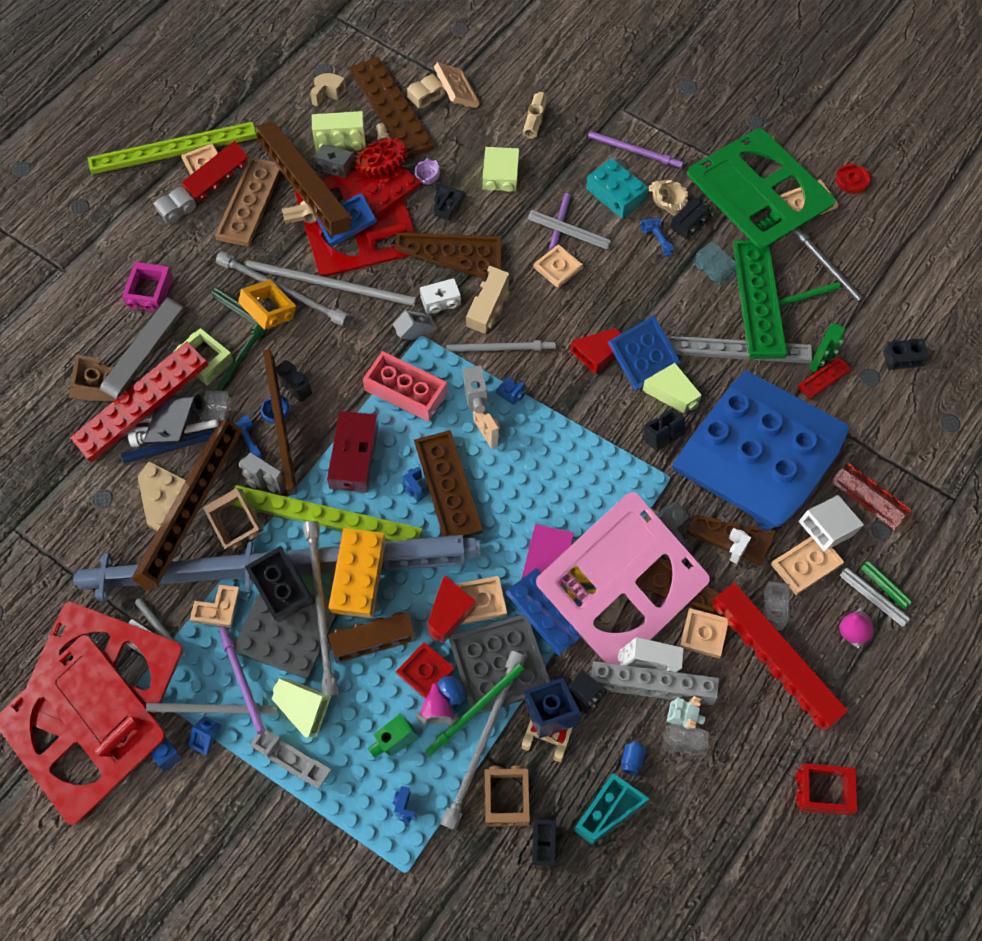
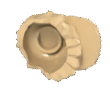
[648,180,688,216]

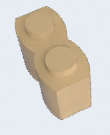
[407,75,445,109]

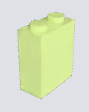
[483,147,519,191]

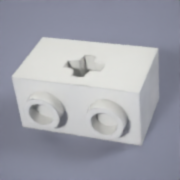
[420,278,461,314]

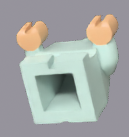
[667,696,705,730]

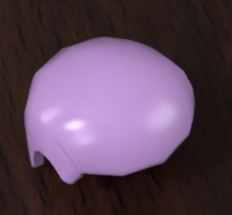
[415,158,440,185]

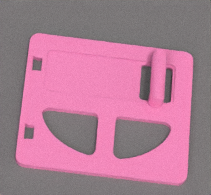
[536,492,710,665]

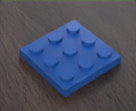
[608,315,681,390]

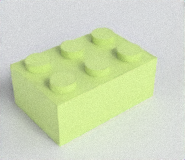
[312,111,366,153]

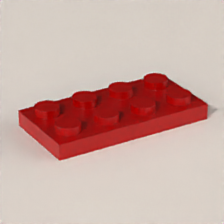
[347,163,421,219]

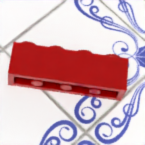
[181,141,248,202]

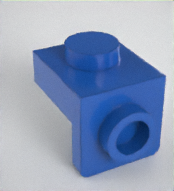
[403,467,423,501]
[393,786,418,823]

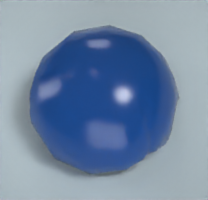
[261,395,290,424]
[437,676,466,709]

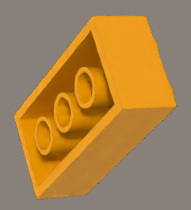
[328,528,387,619]

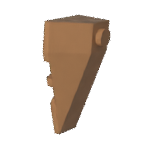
[69,355,140,401]

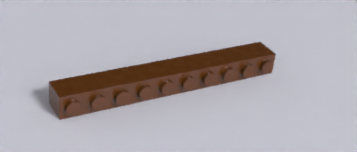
[256,121,352,236]
[131,418,243,590]

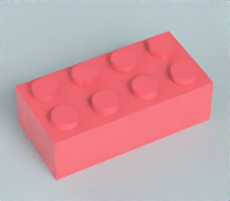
[363,351,448,422]

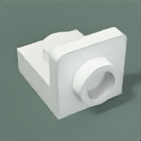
[729,528,751,564]

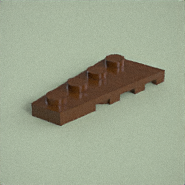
[687,515,776,566]
[635,557,720,614]

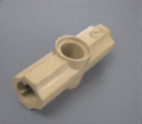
[523,92,548,139]
[282,201,317,224]

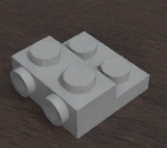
[239,453,286,495]

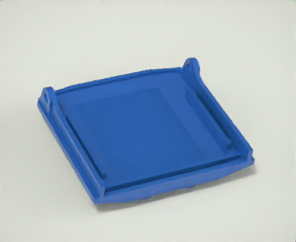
[672,370,848,531]

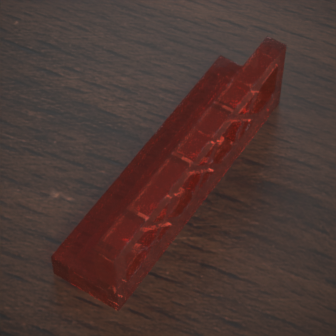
[831,463,911,530]

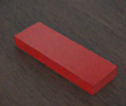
[797,356,851,400]

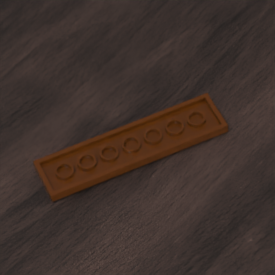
[349,56,434,161]

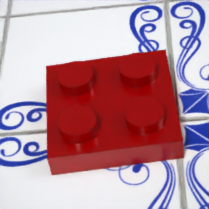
[396,642,455,699]

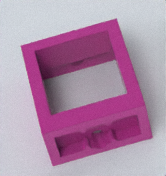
[122,262,173,312]

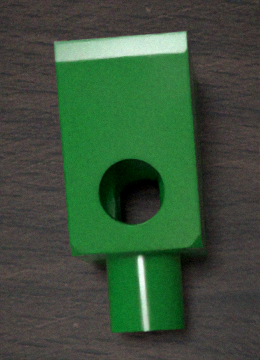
[368,713,420,758]

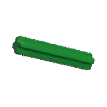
[861,561,912,609]

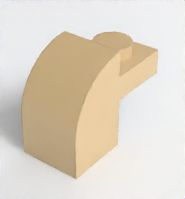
[310,73,346,107]

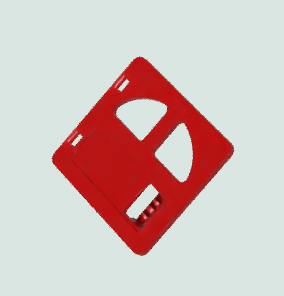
[294,170,415,277]
[17,602,183,759]
[0,635,166,825]

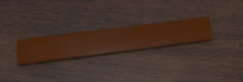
[263,349,298,496]

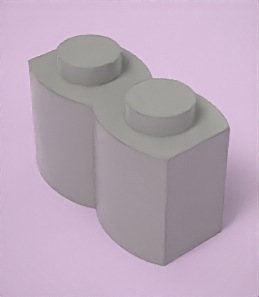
[154,186,196,224]

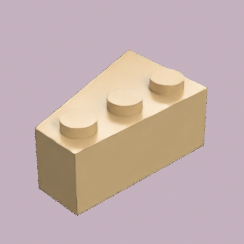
[466,266,510,334]

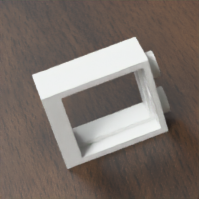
[618,637,683,672]

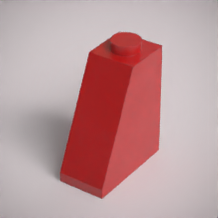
[570,328,623,374]
[427,576,476,643]

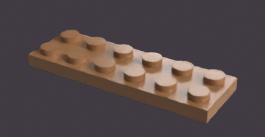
[215,157,281,247]

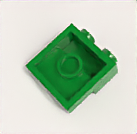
[809,322,845,372]

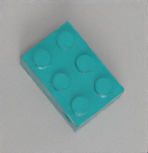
[586,158,648,219]

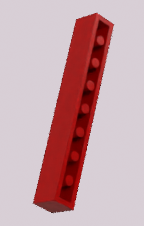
[712,582,848,731]

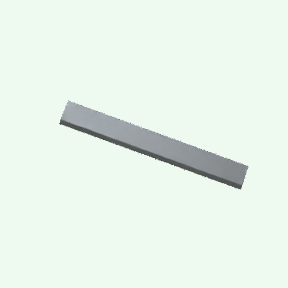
[666,336,812,364]

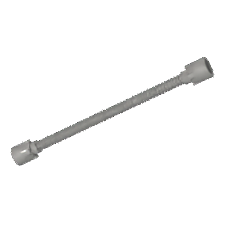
[216,251,350,327]
[303,521,339,697]
[440,651,527,831]

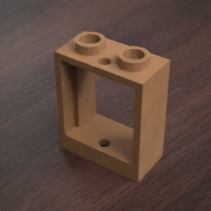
[203,488,264,551]
[485,766,530,827]

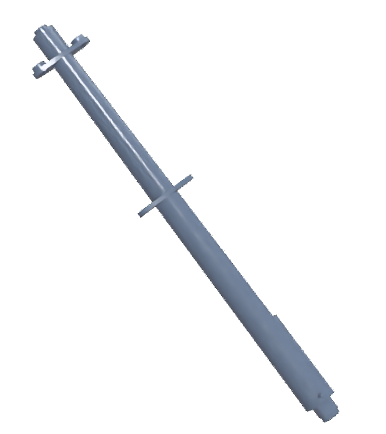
[73,535,481,603]

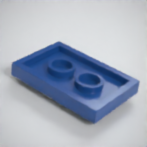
[316,193,377,247]

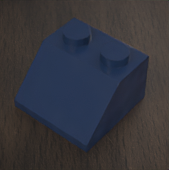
[524,677,580,739]

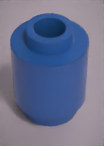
[621,741,646,775]

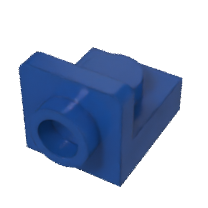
[496,377,526,405]
[188,716,221,755]

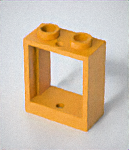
[238,279,296,330]

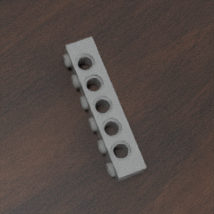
[591,661,719,705]

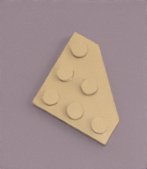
[138,462,186,531]

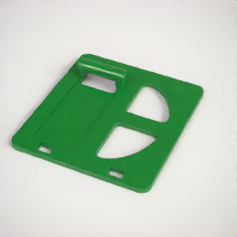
[687,128,835,249]

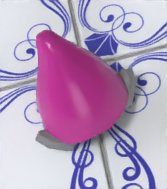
[839,608,874,649]
[415,684,459,726]

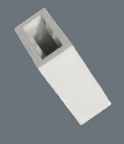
[799,495,864,551]

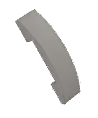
[250,729,332,789]

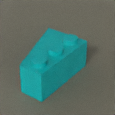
[574,773,649,845]

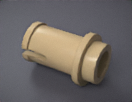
[376,123,390,141]

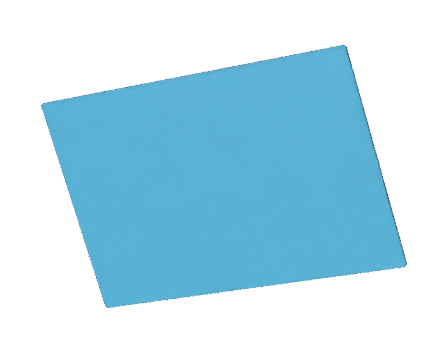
[138,336,670,873]

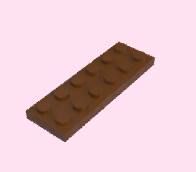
[414,430,483,539]

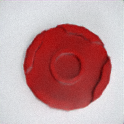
[835,164,871,194]

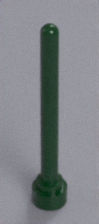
[213,323,267,397]

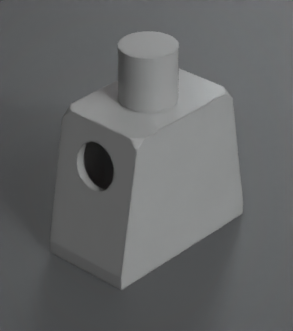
[463,365,488,413]

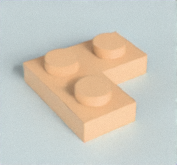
[473,411,500,449]
[190,585,240,628]

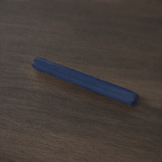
[121,428,213,464]

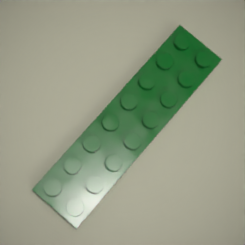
[733,240,787,359]

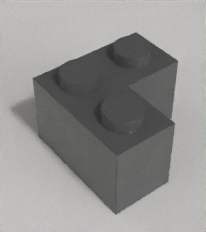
[647,501,689,560]

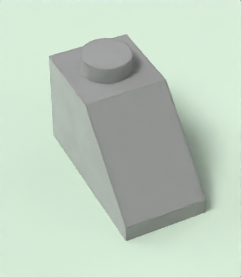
[393,310,438,340]

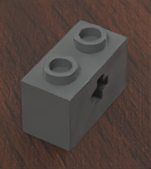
[314,144,355,178]

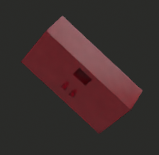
[327,411,379,493]

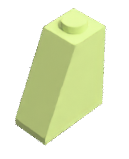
[643,363,702,413]
[272,679,331,738]

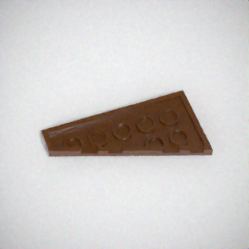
[396,232,501,279]

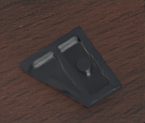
[434,183,466,220]

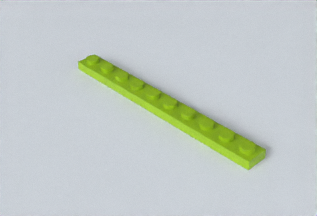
[87,122,257,174]
[231,485,423,542]

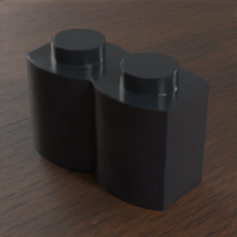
[276,360,312,402]

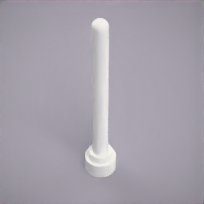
[128,420,219,448]

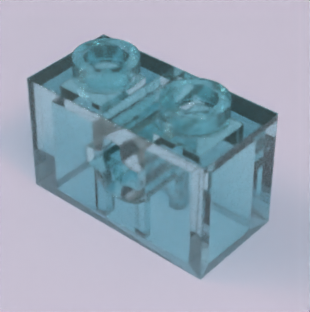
[694,242,737,285]

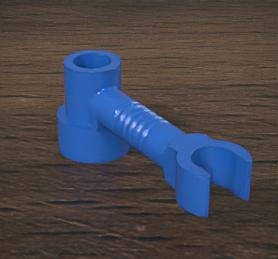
[641,217,674,256]
[235,414,263,459]

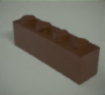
[328,612,416,664]

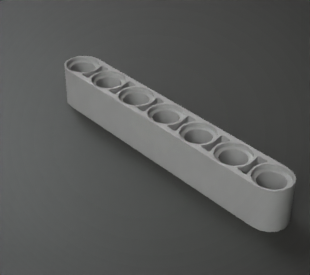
[100,297,184,399]

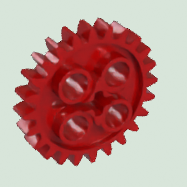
[353,137,408,178]

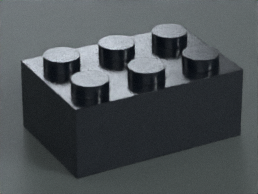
[245,546,315,622]

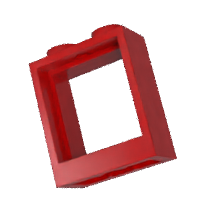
[795,763,857,816]

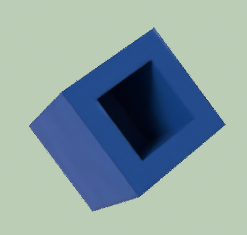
[150,737,182,772]

